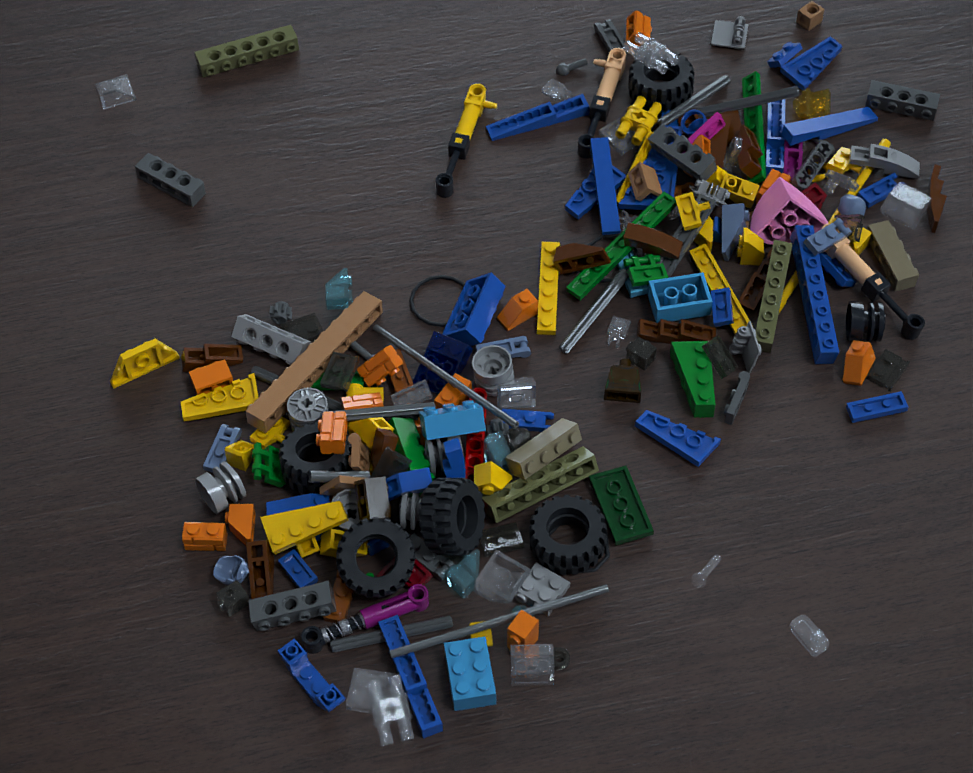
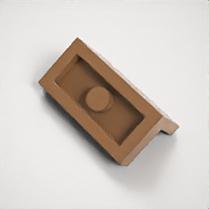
[628,162,662,201]

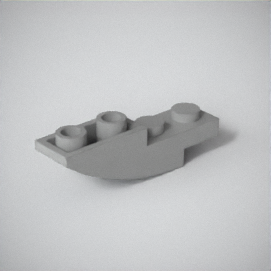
[849,144,920,179]

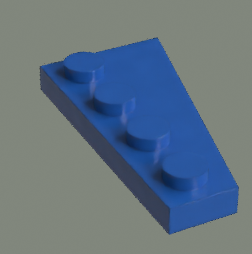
[780,36,842,91]
[565,165,627,220]
[635,410,721,467]

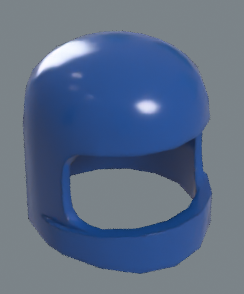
[681,109,707,137]

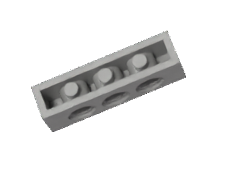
[231,314,311,365]

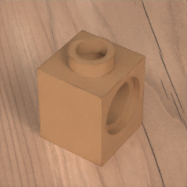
[796,1,824,31]

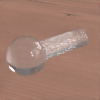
[691,554,722,588]

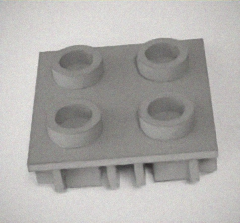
[711,16,749,49]
[689,179,731,206]
[729,321,761,374]

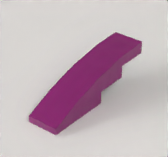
[783,123,803,182]

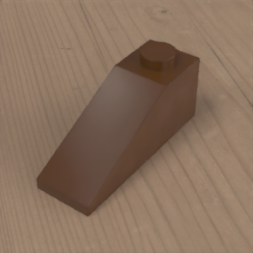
[553,243,611,274]
[246,540,274,599]

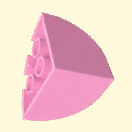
[750,177,828,245]

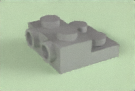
[514,563,570,616]

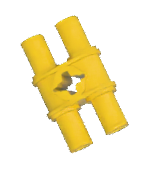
[615,96,662,146]

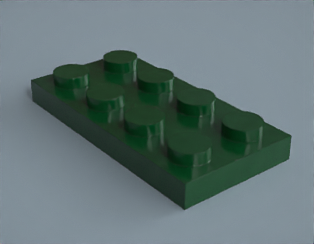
[589,465,654,546]

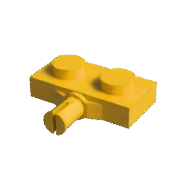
[826,147,862,176]
[675,192,711,231]
[249,416,290,450]

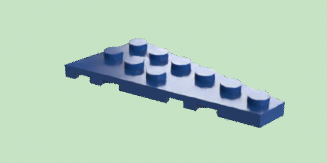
[618,126,683,211]

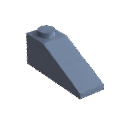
[722,203,750,261]

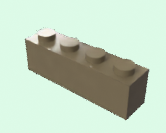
[867,220,919,291]
[505,418,582,480]

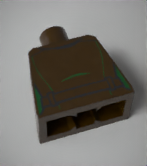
[604,359,642,403]

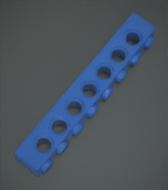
[790,225,839,364]

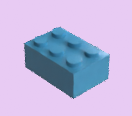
[648,272,713,323]
[419,400,486,440]
[444,636,496,711]

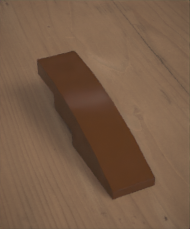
[710,113,731,169]
[927,164,947,233]
[739,248,772,311]
[637,319,716,345]

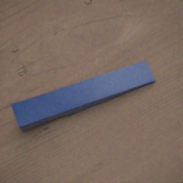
[486,94,590,141]
[765,99,785,178]
[781,107,878,146]
[590,137,621,235]
[378,615,443,738]

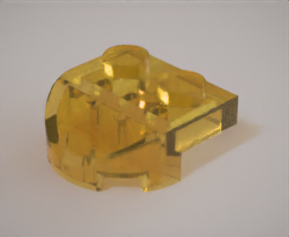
[793,88,831,120]

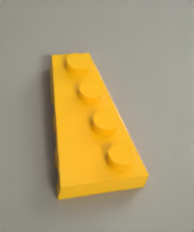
[181,373,259,422]
[260,501,349,555]

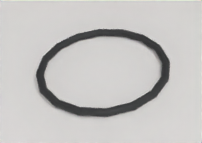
[409,275,465,327]

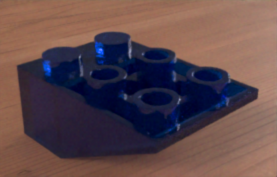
[412,331,473,394]

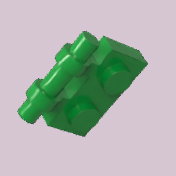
[623,254,668,287]
[252,443,286,488]

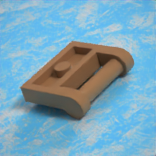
[348,433,371,471]

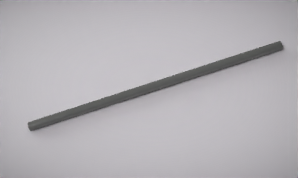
[373,324,519,429]
[389,584,609,659]

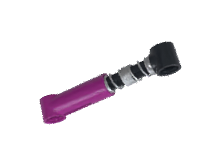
[301,584,429,654]

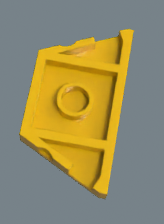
[110,339,180,389]

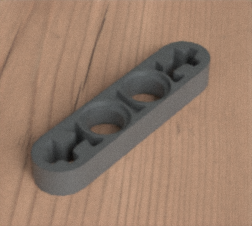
[791,140,832,192]

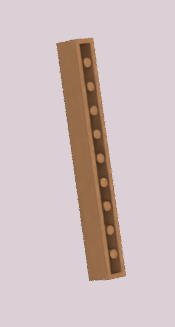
[246,291,383,433]

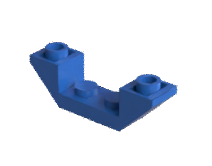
[386,468,432,503]
[278,639,346,712]

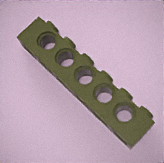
[195,25,299,77]
[756,240,793,353]
[482,446,599,523]

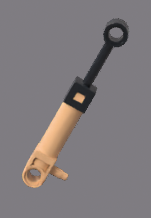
[578,48,626,159]
[821,223,925,340]

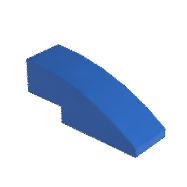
[442,437,466,478]

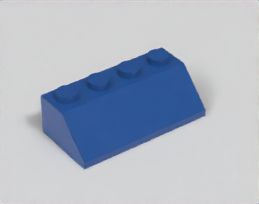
[441,272,506,347]

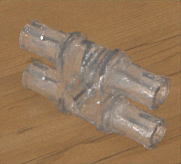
[623,32,680,74]
[367,675,414,746]

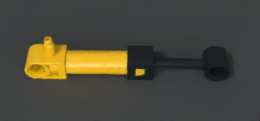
[435,84,497,198]

